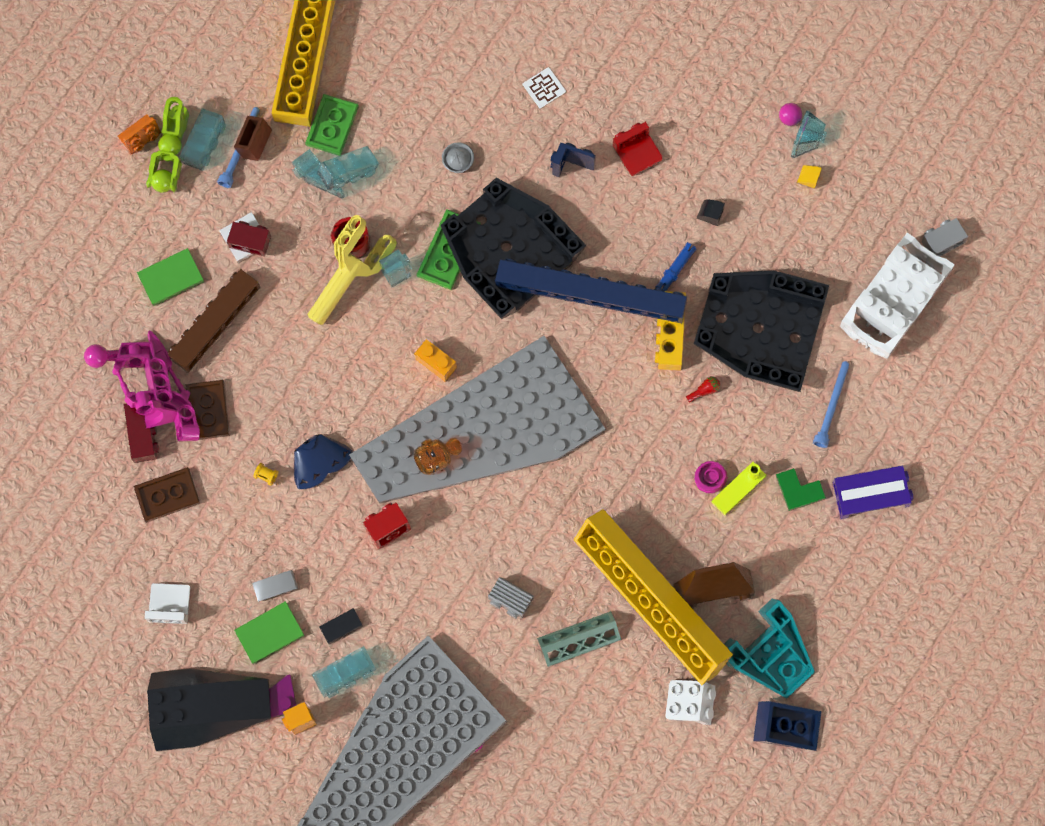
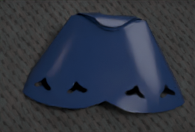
[294,434,353,489]

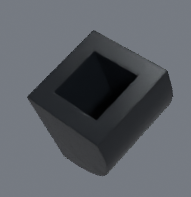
[696,199,725,226]

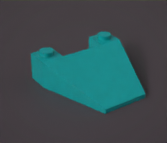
[724,598,815,699]

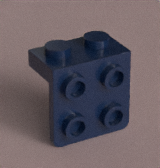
[550,142,596,177]

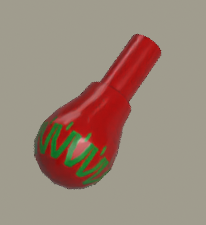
[685,376,720,403]

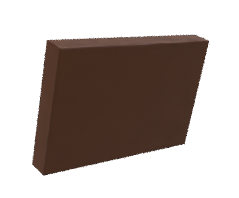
[185,380,230,440]
[133,467,201,523]

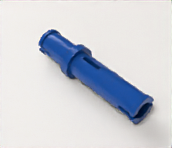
[655,242,697,291]

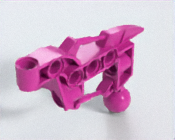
[84,330,200,441]

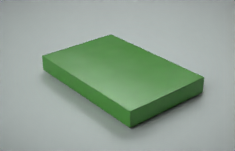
[305,94,359,156]
[137,248,204,306]
[234,601,305,665]

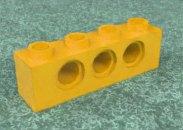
[655,291,686,371]

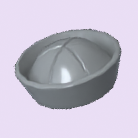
[442,142,474,173]

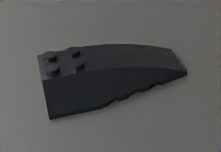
[147,669,272,752]

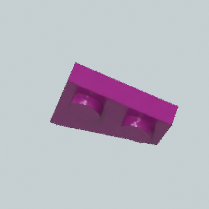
[269,674,297,718]

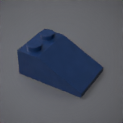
[753,701,822,751]

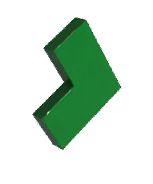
[776,468,826,511]

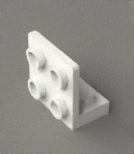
[144,583,190,624]

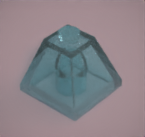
[791,110,827,158]

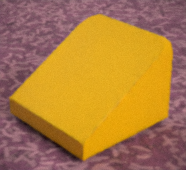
[797,165,822,189]

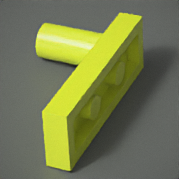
[711,462,767,515]

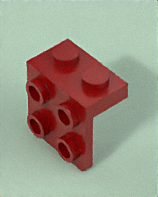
[613,121,662,176]

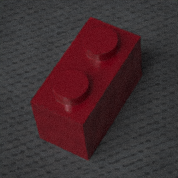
[227,221,271,257]

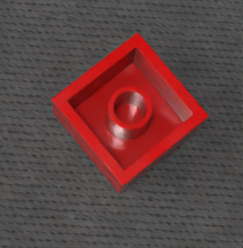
[363,502,411,550]

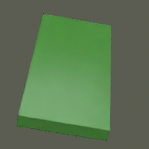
[417,209,481,290]

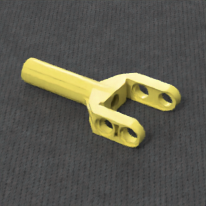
[307,215,397,325]

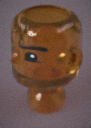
[413,438,462,475]

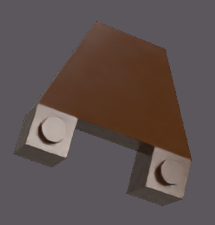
[673,562,755,610]

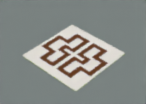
[522,67,566,108]

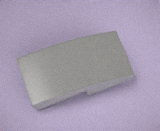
[252,570,298,602]

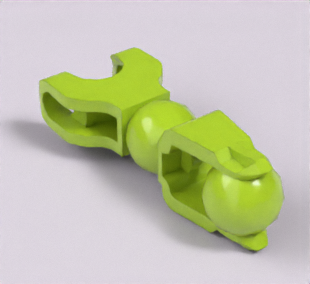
[146,97,189,193]

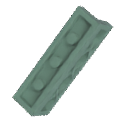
[537,611,621,667]

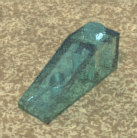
[292,149,345,199]

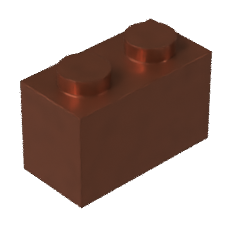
[234,115,272,161]

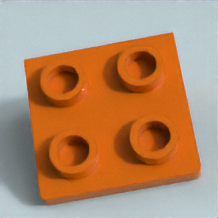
[118,114,161,154]

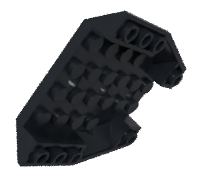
[440,177,586,319]
[694,270,829,392]

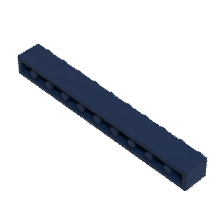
[495,259,687,324]

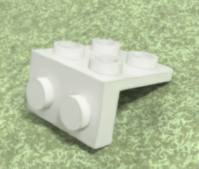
[665,680,716,725]

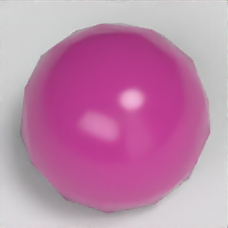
[779,103,802,126]

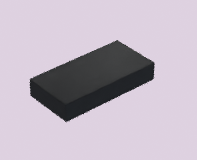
[319,608,363,644]

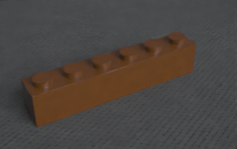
[168,269,261,373]

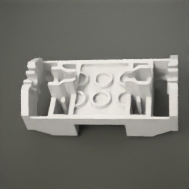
[840,233,955,359]

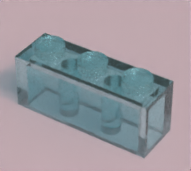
[180,108,226,171]
[317,146,379,190]
[311,646,376,698]

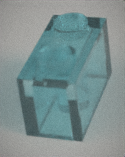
[379,249,412,287]

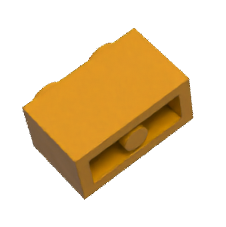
[414,339,457,382]
[282,702,317,735]

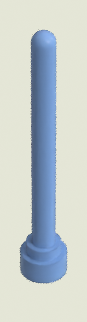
[217,107,260,188]
[813,361,849,448]

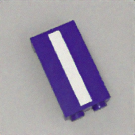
[832,465,913,519]

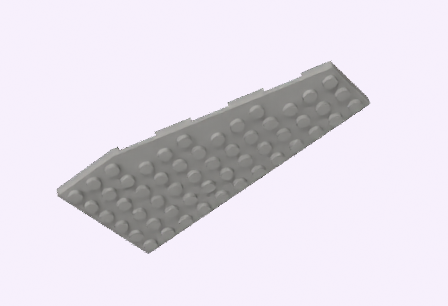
[349,336,606,504]
[298,636,507,826]

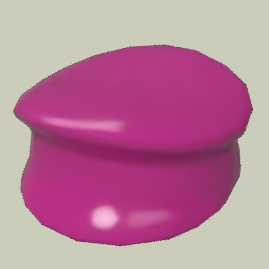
[694,461,728,493]

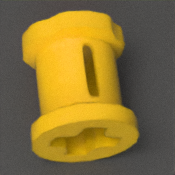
[253,463,279,486]

